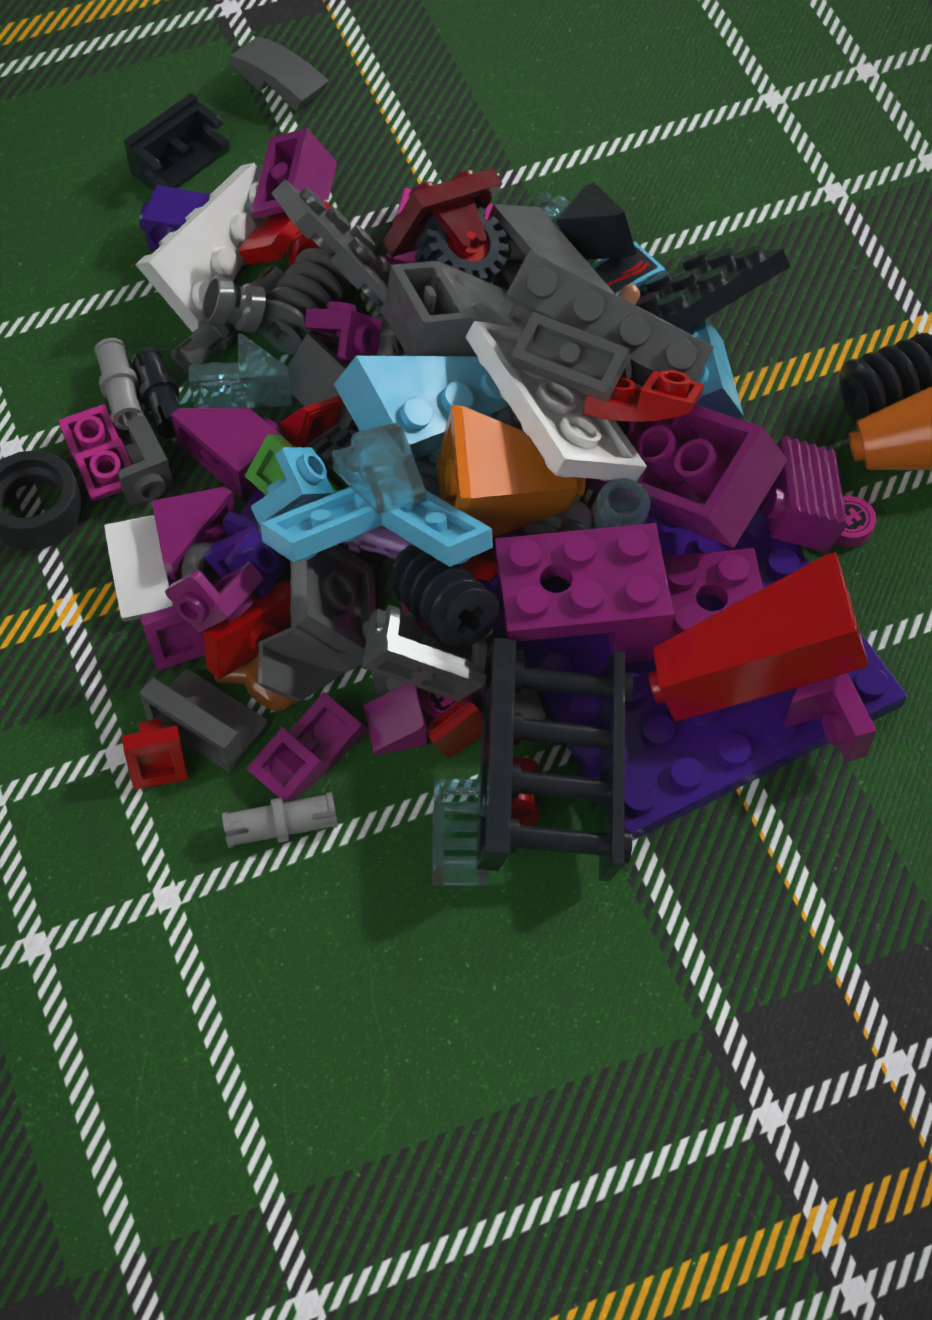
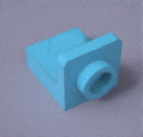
[251,447,334,525]

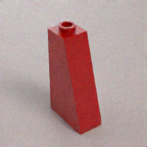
[648,552,869,722]

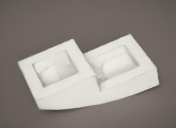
[104,515,173,622]

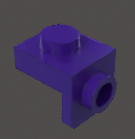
[204,525,287,599]

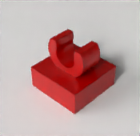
[122,718,188,790]

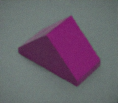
[152,487,236,586]

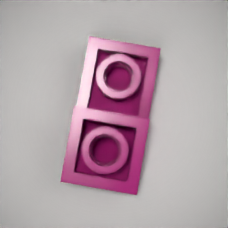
[58,404,132,502]

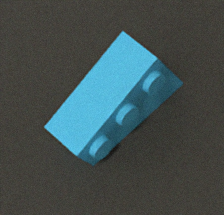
[334,356,514,472]

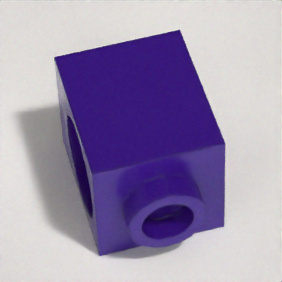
[139,185,210,252]

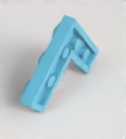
[260,470,493,567]

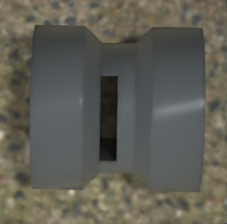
[202,275,266,334]

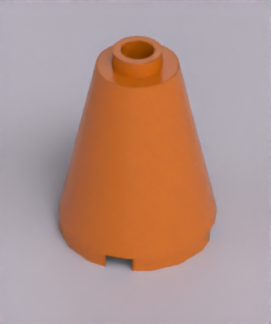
[848,386,932,471]

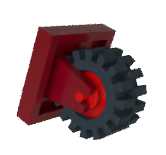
[383,168,509,283]

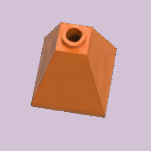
[436,405,586,538]

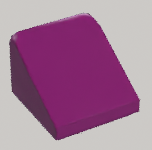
[363,684,427,755]

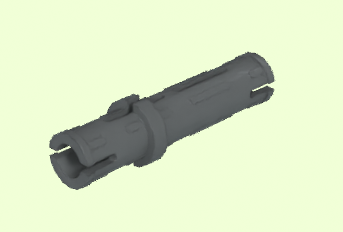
[171,265,285,375]

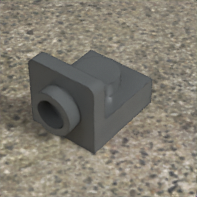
[117,416,175,506]

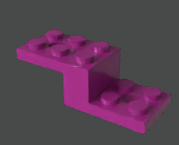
[494,523,763,663]

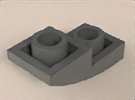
[228,36,329,112]

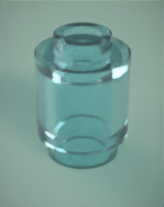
[593,478,650,529]

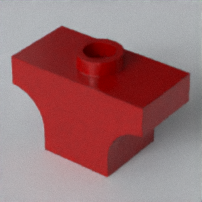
[201,580,291,679]

